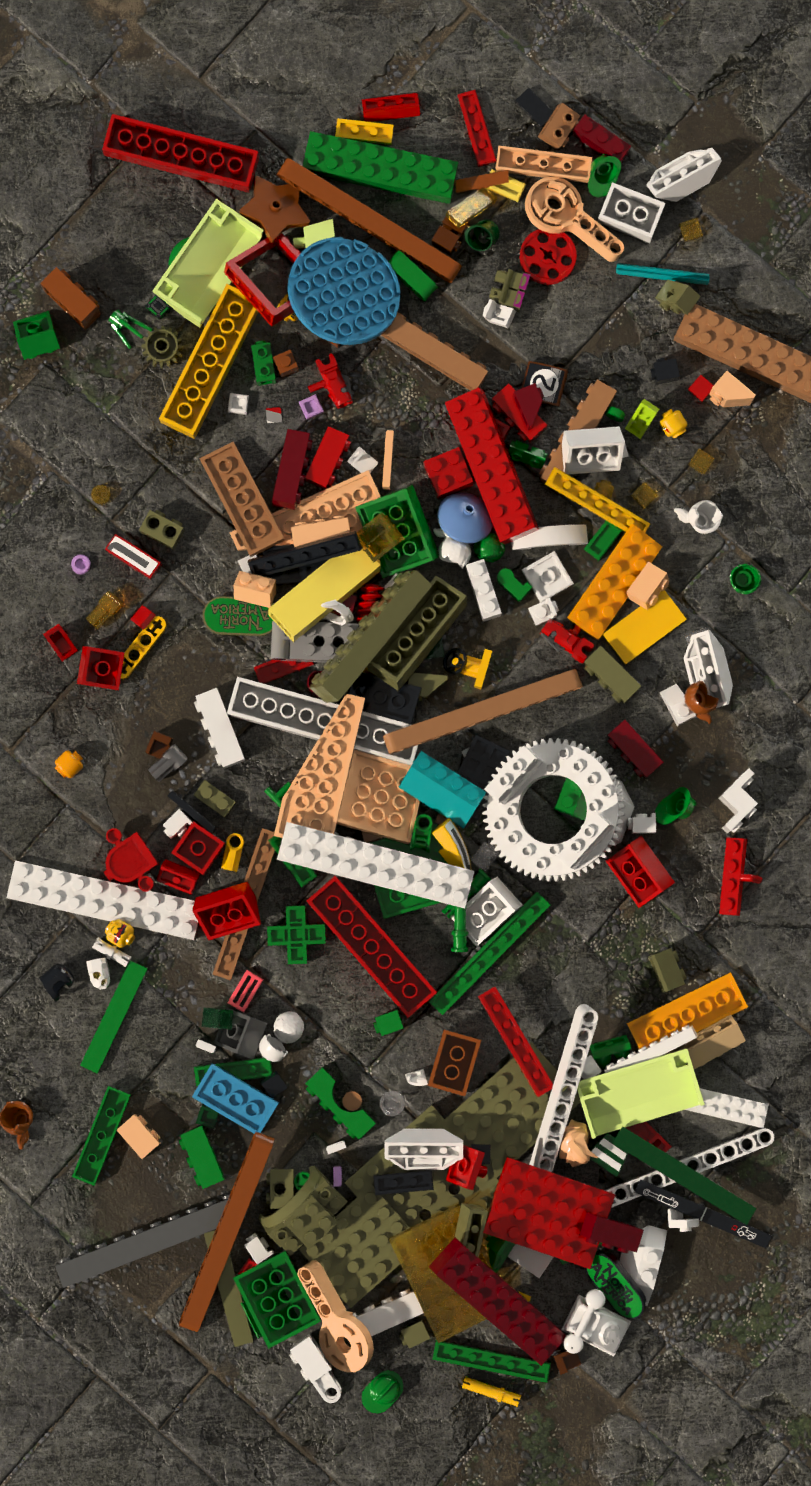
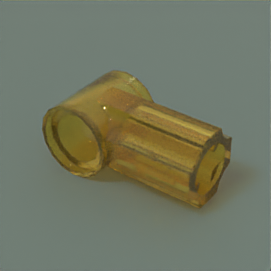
[85,591,124,630]

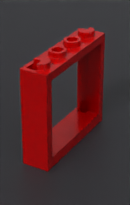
[224,234,301,327]

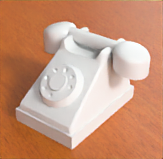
[561,1289,631,1357]

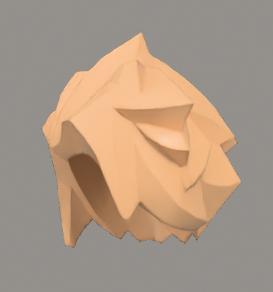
[559,1119,598,1167]

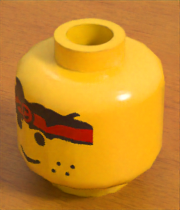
[105,919,135,948]

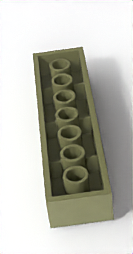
[309,570,432,703]

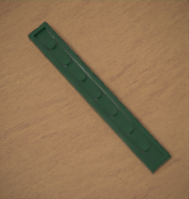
[612,1126,757,1225]

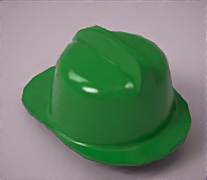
[588,154,622,198]
[655,787,697,825]
[361,1370,404,1414]

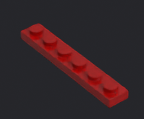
[478,987,553,1097]

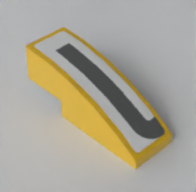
[432,818,471,870]

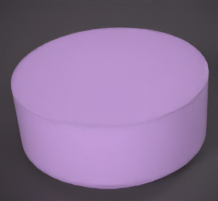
[71,555,91,575]

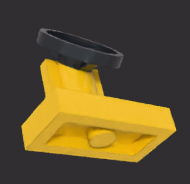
[443,648,492,689]

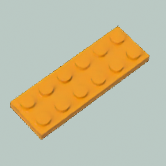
[567,524,662,640]
[627,972,748,1049]

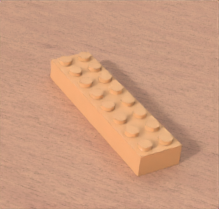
[495,146,592,183]

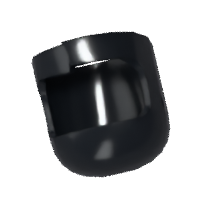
[39,964,74,1002]

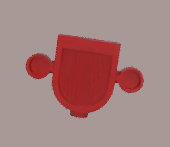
[104,828,159,892]

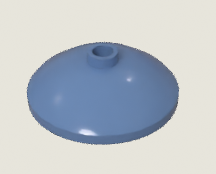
[437,492,493,543]

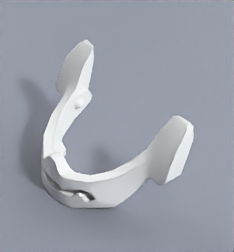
[320,599,354,626]

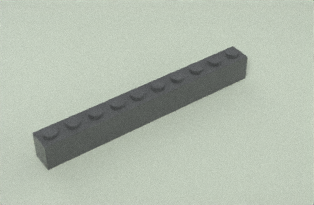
[55,1194,247,1288]

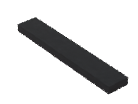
[247,531,362,576]

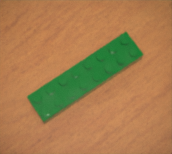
[72,1086,132,1186]

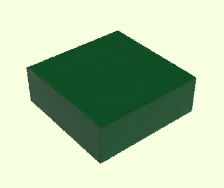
[196,1105,219,1129]

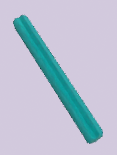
[616,263,710,285]

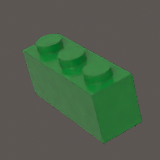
[179,1125,225,1189]

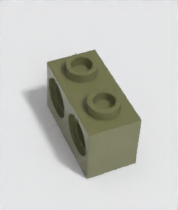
[139,510,185,550]

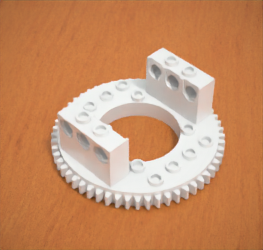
[482,738,625,882]

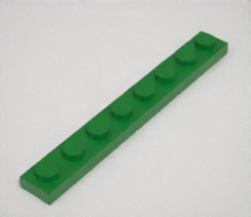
[429,892,550,1015]

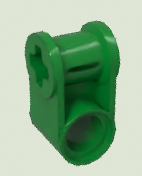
[410,814,433,852]

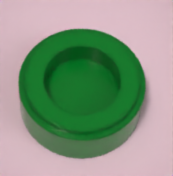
[605,406,625,422]

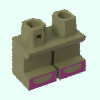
[489,269,531,312]

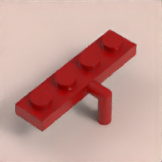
[719,838,762,916]

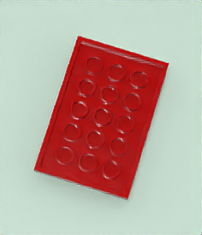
[483,1157,615,1269]

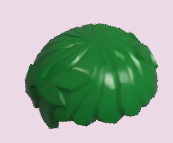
[473,532,505,563]
[730,564,762,594]

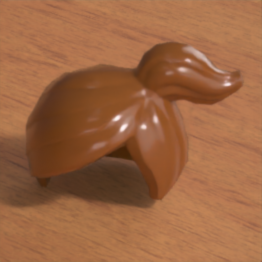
[684,680,719,724]
[0,1101,33,1150]

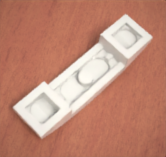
[511,525,588,551]

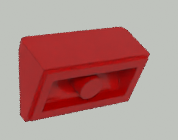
[156,859,200,895]

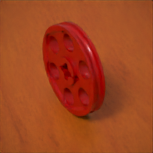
[520,229,577,285]

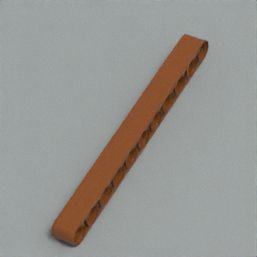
[277,158,462,283]
[179,1132,275,1332]

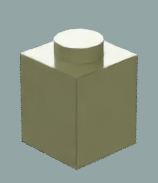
[399,1319,430,1349]

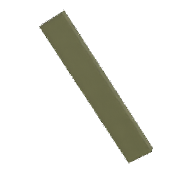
[204,1230,254,1347]

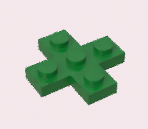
[267,906,326,964]

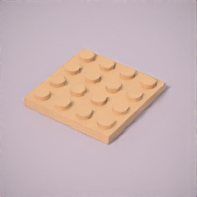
[337,749,420,844]

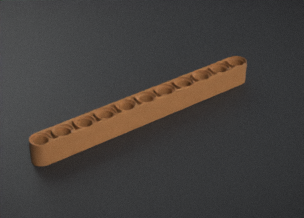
[383,669,583,754]

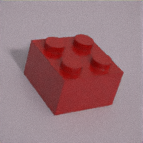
[423,447,473,500]
[171,821,226,876]

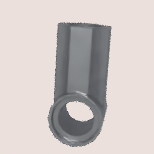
[148,744,188,782]

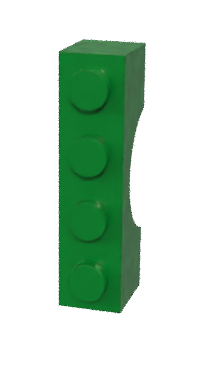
[305,1067,376,1139]

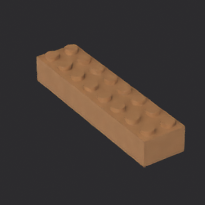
[673,304,811,403]

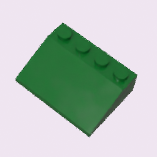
[355,485,439,578]
[233,1250,321,1349]

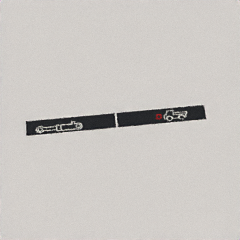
[635,1179,772,1248]

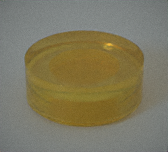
[91,485,111,505]

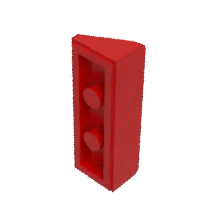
[362,93,420,122]

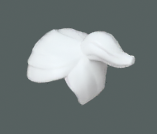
[674,500,723,534]
[433,528,471,568]

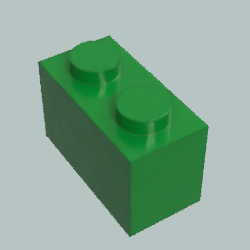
[373,1010,404,1036]

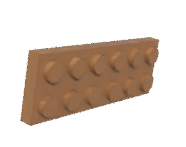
[199,442,284,558]

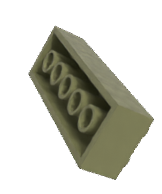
[367,576,467,691]

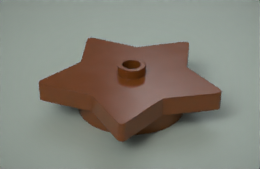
[239,176,310,243]

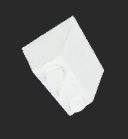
[562,427,625,475]

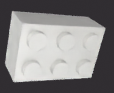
[597,182,665,243]

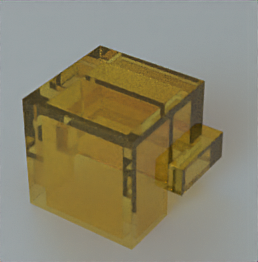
[356,512,405,563]

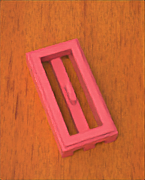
[227,970,264,1013]

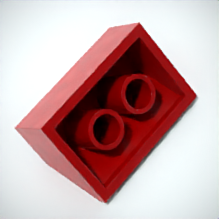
[605,836,675,908]
[192,881,261,940]

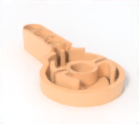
[525,177,624,262]
[298,1260,374,1373]

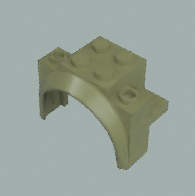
[258,1165,347,1256]

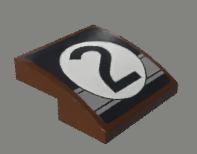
[522,361,568,407]

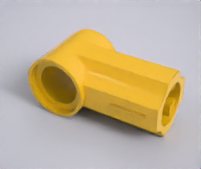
[221,833,244,872]

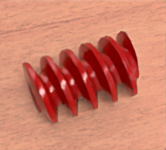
[356,584,384,623]

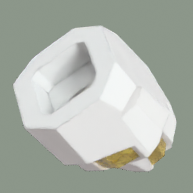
[86,958,110,990]

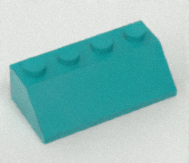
[399,751,486,829]

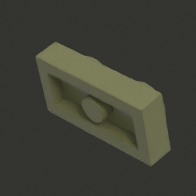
[194,780,236,818]

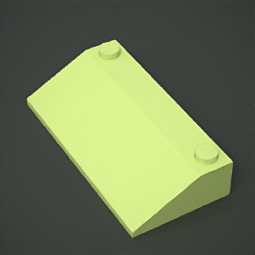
[153,199,264,328]
[577,1048,705,1139]

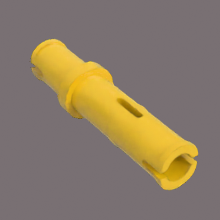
[462,1376,521,1407]

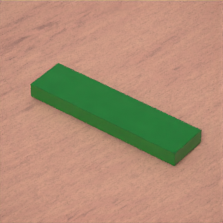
[194,1058,273,1086]

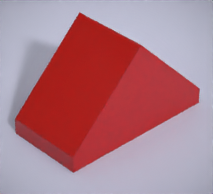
[43,624,78,661]

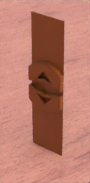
[456,170,509,193]

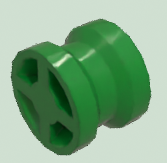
[294,1171,310,1190]

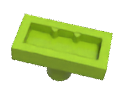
[625,399,660,439]

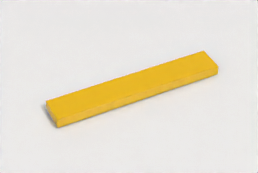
[545,467,650,533]

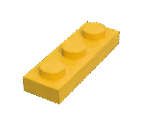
[335,118,394,145]

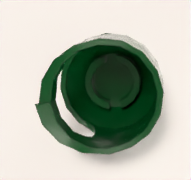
[465,219,500,251]

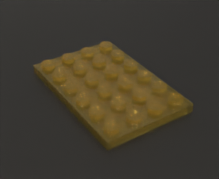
[388,1204,488,1343]

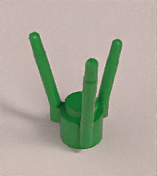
[109,310,153,349]

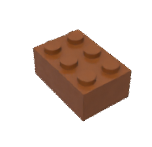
[40,267,101,330]
[428,1030,481,1096]

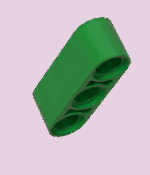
[388,250,438,301]

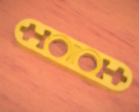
[121,616,167,679]

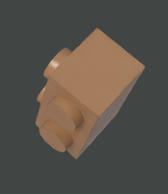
[538,103,581,149]

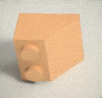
[709,371,756,407]

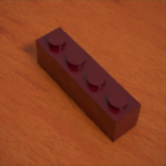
[272,429,313,510]

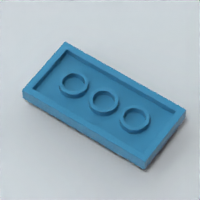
[192,1063,279,1134]

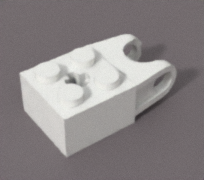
[289,1333,342,1403]

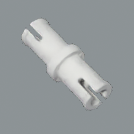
[92,937,132,967]

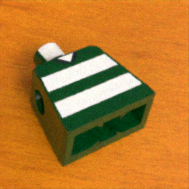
[590,1129,628,1177]

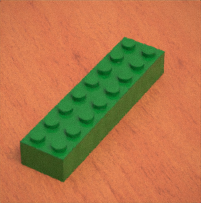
[303,131,458,204]

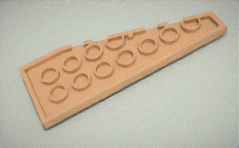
[230,470,381,551]
[274,694,365,838]

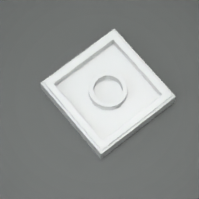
[521,551,574,603]

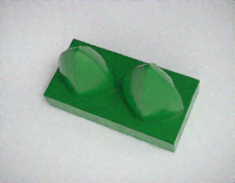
[590,1035,631,1070]

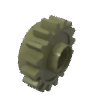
[141,326,183,369]

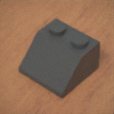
[213,1008,267,1059]

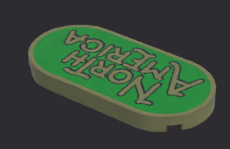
[203,596,274,637]

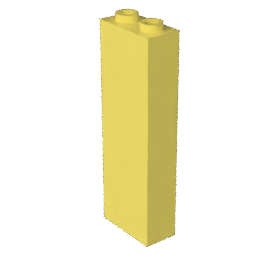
[268,541,381,643]

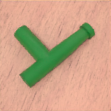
[264,782,291,807]

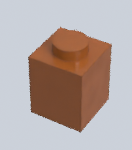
[273,350,299,379]

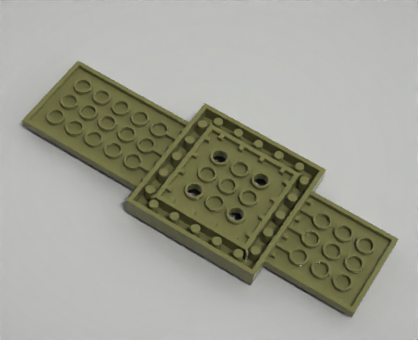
[299,1042,581,1309]

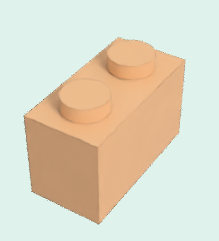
[627,562,669,610]
[234,571,276,608]
[117,1114,161,1159]

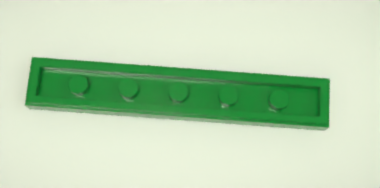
[80,960,148,1074]
[432,1340,551,1383]

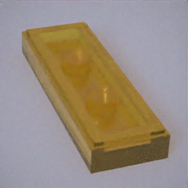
[445,188,497,228]

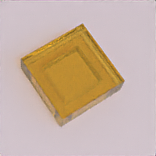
[679,218,703,242]
[688,449,715,475]
[631,482,658,509]

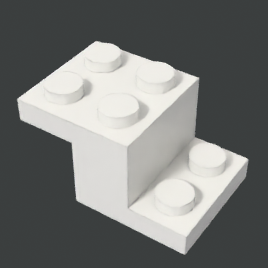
[719,768,758,833]

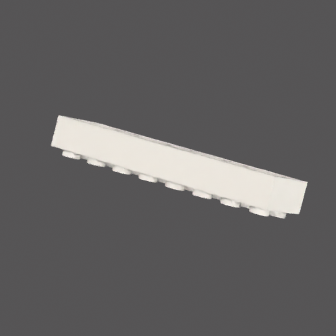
[604,1024,698,1073]
[685,1088,769,1128]

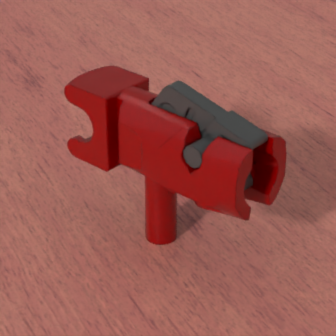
[308,353,353,409]
[540,618,594,663]

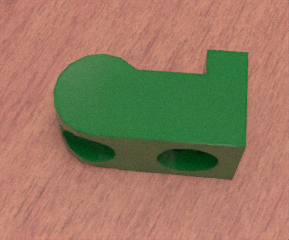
[497,568,533,603]

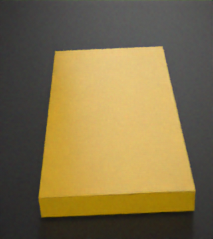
[602,590,687,665]

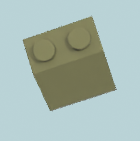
[648,948,687,993]

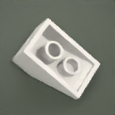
[452,877,523,947]

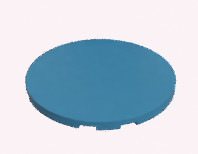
[288,237,400,345]

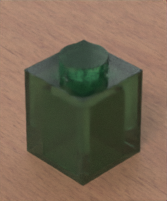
[202,1008,233,1030]

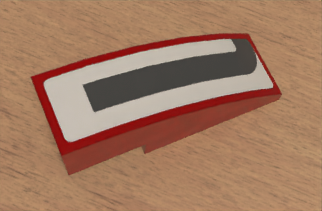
[105,534,162,580]

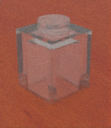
[470,841,500,872]

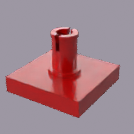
[446,1145,487,1190]

